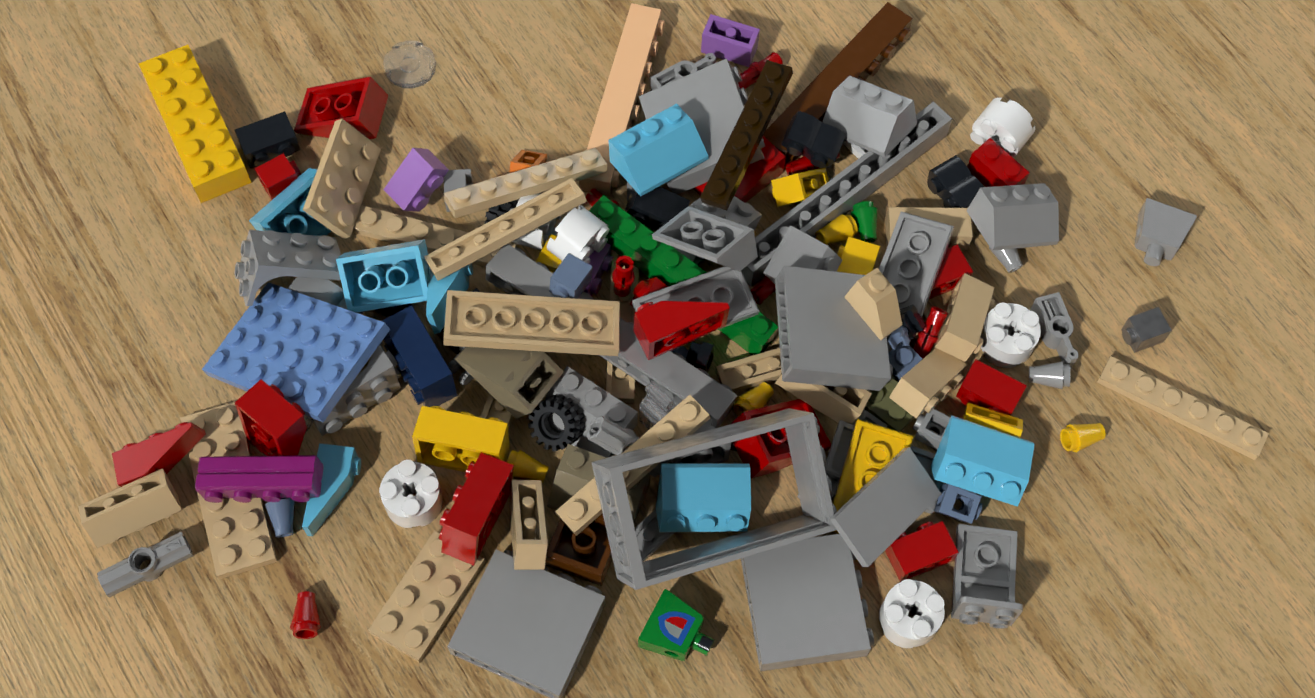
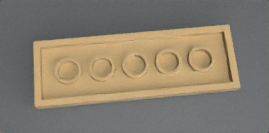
[443,290,620,356]
[180,402,278,579]

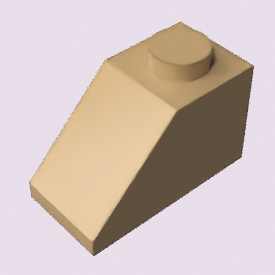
[845,268,902,340]

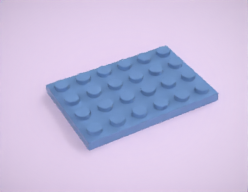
[202,282,390,422]

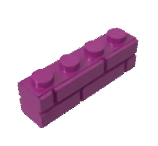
[195,455,324,503]

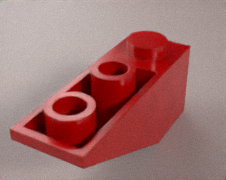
[112,422,206,487]

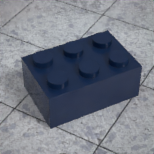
[382,306,458,407]

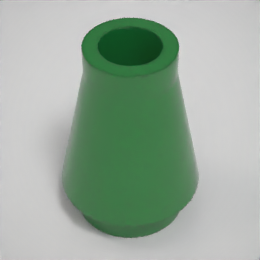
[851,201,878,243]

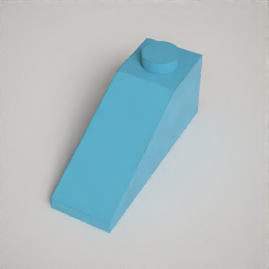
[426,263,473,334]
[302,443,361,536]

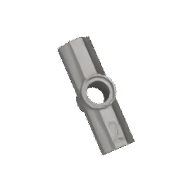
[586,416,669,477]
[97,532,193,598]

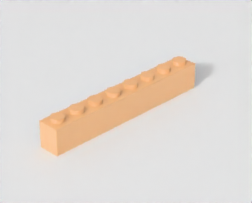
[579,3,665,196]

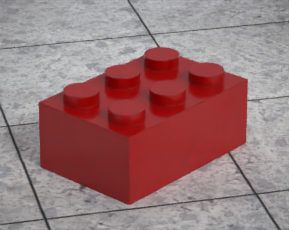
[439,452,514,566]

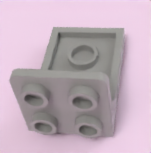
[235,230,341,306]
[312,342,401,436]
[951,524,1023,629]

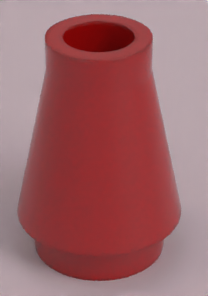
[290,591,321,639]

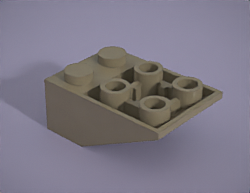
[455,347,564,419]

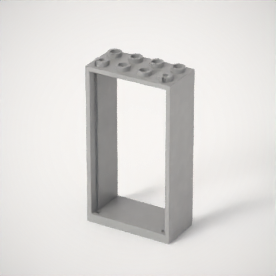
[591,408,837,590]

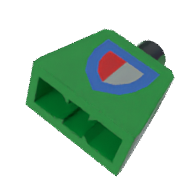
[638,589,715,661]

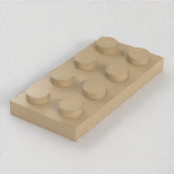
[303,119,381,239]
[368,530,485,663]

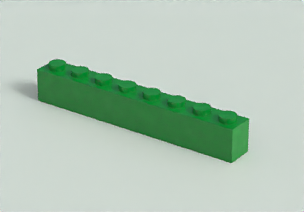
[589,195,778,356]

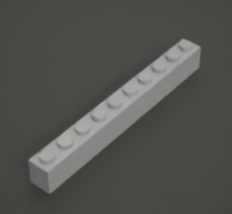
[741,101,952,287]
[486,244,737,428]

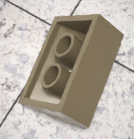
[547,444,650,523]

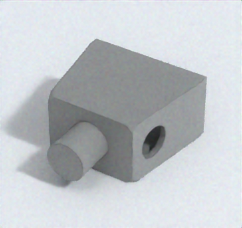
[1134,198,1197,266]

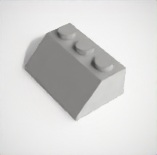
[822,75,917,157]
[967,183,1059,251]
[652,206,758,272]
[544,366,638,458]

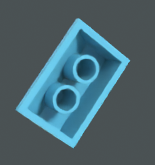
[608,104,709,196]
[249,168,331,236]
[336,239,429,312]
[930,415,1035,507]
[656,464,751,532]

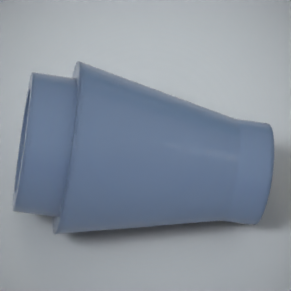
[265,498,295,538]

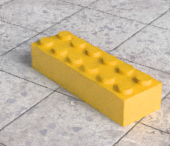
[138,44,252,203]

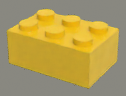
[412,406,510,472]

